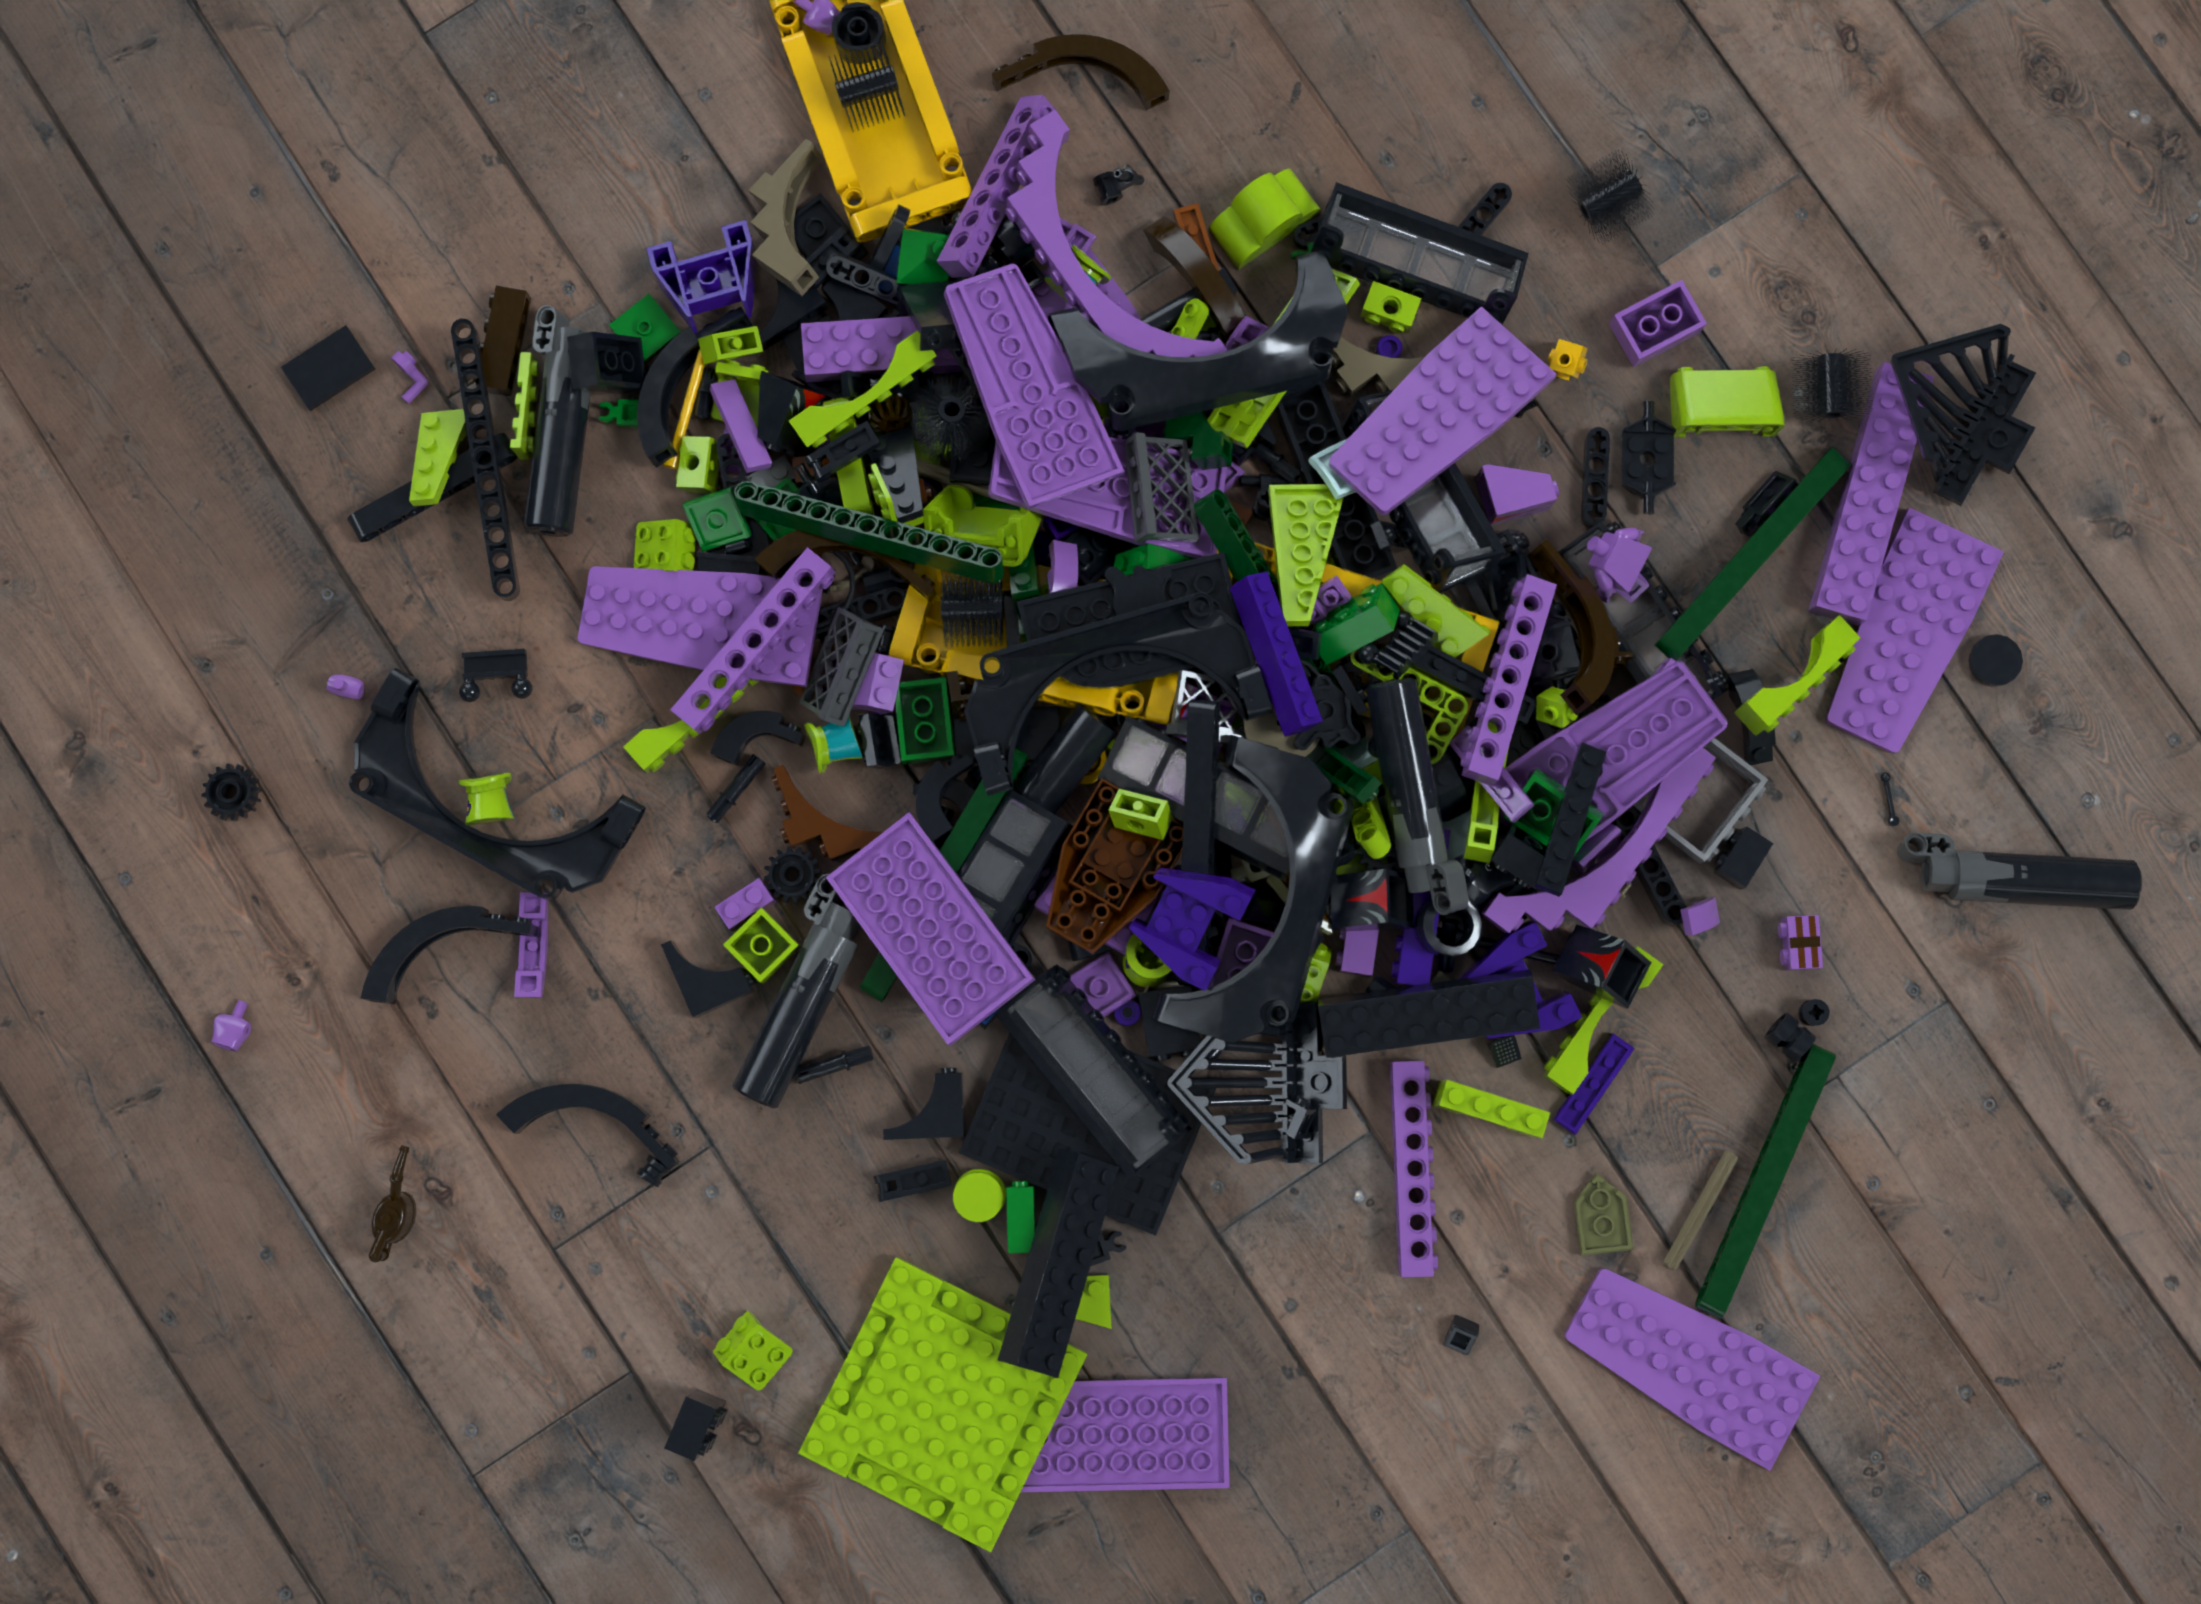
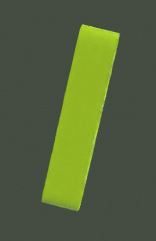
[823,397,874,515]

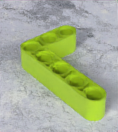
[1350,648,1468,764]
[1350,760,1391,859]

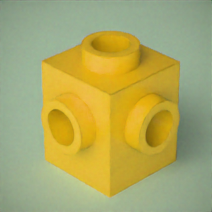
[1548,339,1588,381]

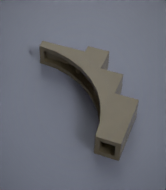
[748,139,823,296]
[1330,337,1425,397]

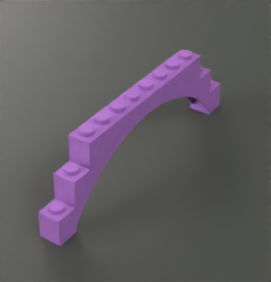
[1005,110,1228,357]
[1481,658,1716,933]

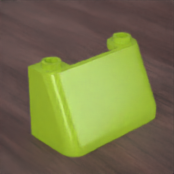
[1670,366,1784,438]
[923,484,1043,567]

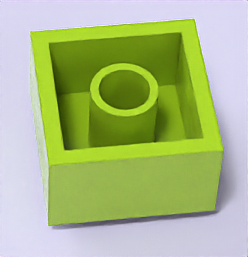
[723,907,801,984]

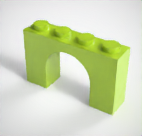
[1431,1080,1550,1138]

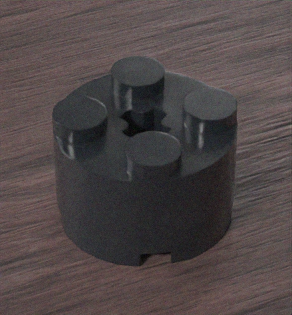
[832,2,886,64]
[990,214,1035,269]

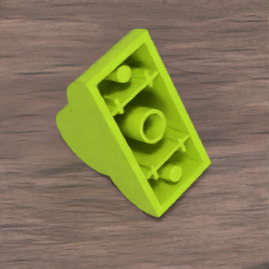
[1209,169,1321,270]

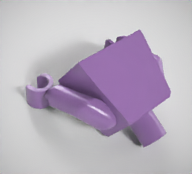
[1587,527,1652,604]

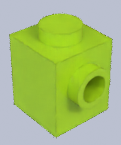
[1536,686,1579,728]

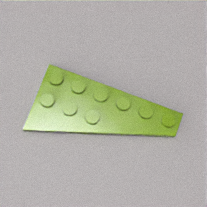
[1268,484,1343,626]

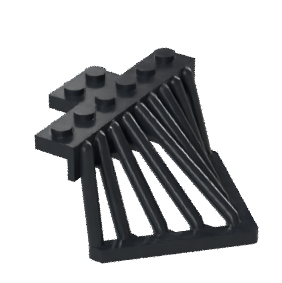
[1891,324,2036,506]
[1167,1002,1347,1164]

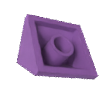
[1571,823,1622,876]

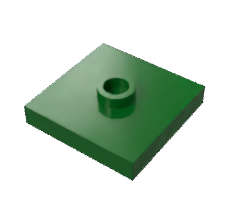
[609,293,681,364]
[682,487,751,552]

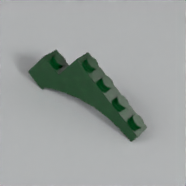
[1163,412,1233,470]
[1009,540,1042,643]
[1306,739,1382,804]

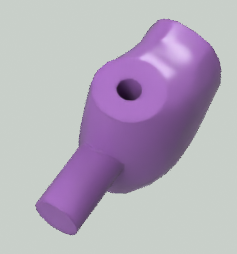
[794,0,841,36]
[326,674,365,700]
[211,1000,252,1052]

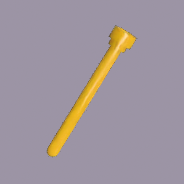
[662,349,705,470]

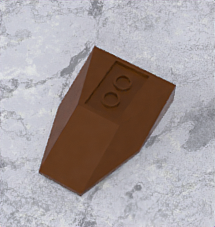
[1046,778,1183,954]

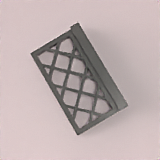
[1123,432,1199,543]
[799,606,884,727]
[1166,670,1246,746]

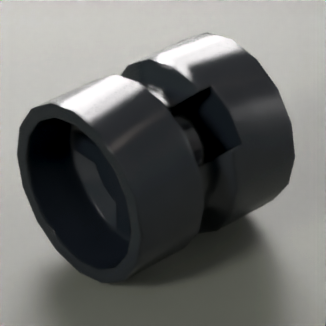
[1764,1012,1816,1062]

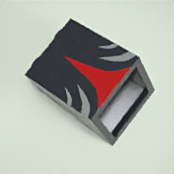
[757,371,831,457]
[1330,869,1414,931]
[1553,924,1652,1009]

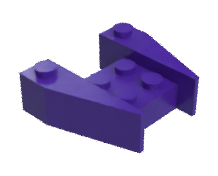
[646,220,757,334]
[1129,867,1256,991]
[1459,920,1582,1039]

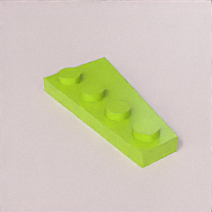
[510,352,540,460]
[409,409,474,506]

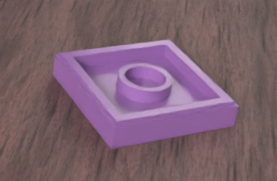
[1070,952,1137,1017]

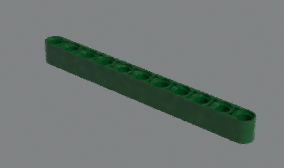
[1654,447,1852,661]
[734,481,1004,583]
[1194,489,1366,749]
[859,747,1029,1003]
[1695,1044,1836,1319]

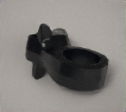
[1415,854,1516,956]

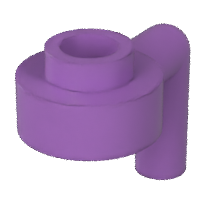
[391,351,428,404]

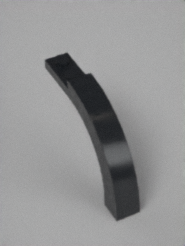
[637,306,753,468]
[360,906,538,1005]
[496,1084,680,1169]

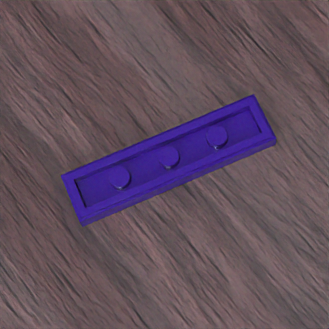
[1552,1033,1635,1135]

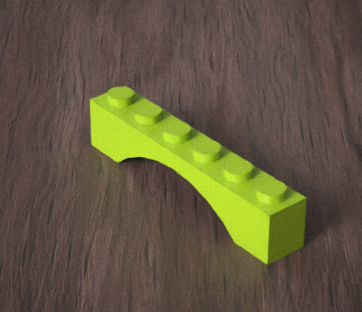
[789,330,937,448]
[1734,615,1861,736]
[623,677,759,773]
[1463,722,1509,863]
[1543,946,1664,1095]

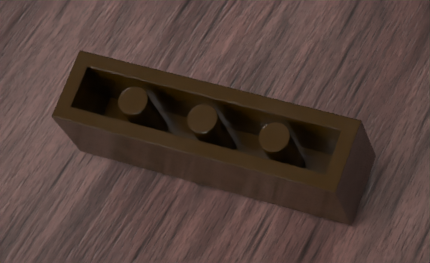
[473,285,531,397]

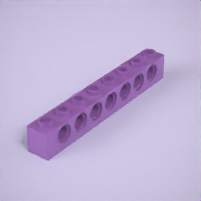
[936,95,1057,278]
[671,547,836,734]
[1461,574,1557,786]
[1389,1061,1438,1277]

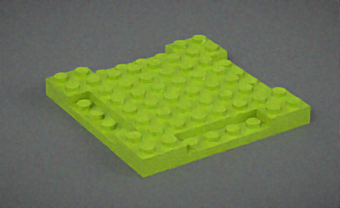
[798,1257,1088,1552]

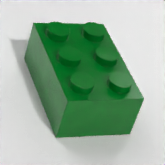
[1313,583,1401,665]
[895,677,955,765]
[1503,768,1603,856]

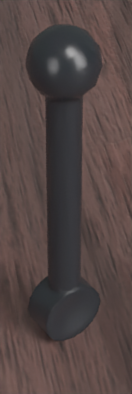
[1880,772,1900,826]

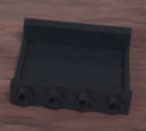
[897,280,962,351]

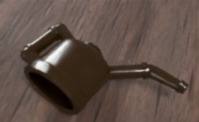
[368,1145,417,1263]

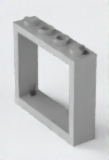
[1631,738,1768,864]

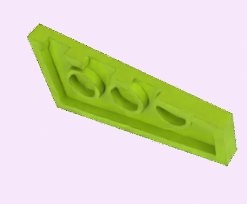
[1382,564,1491,658]

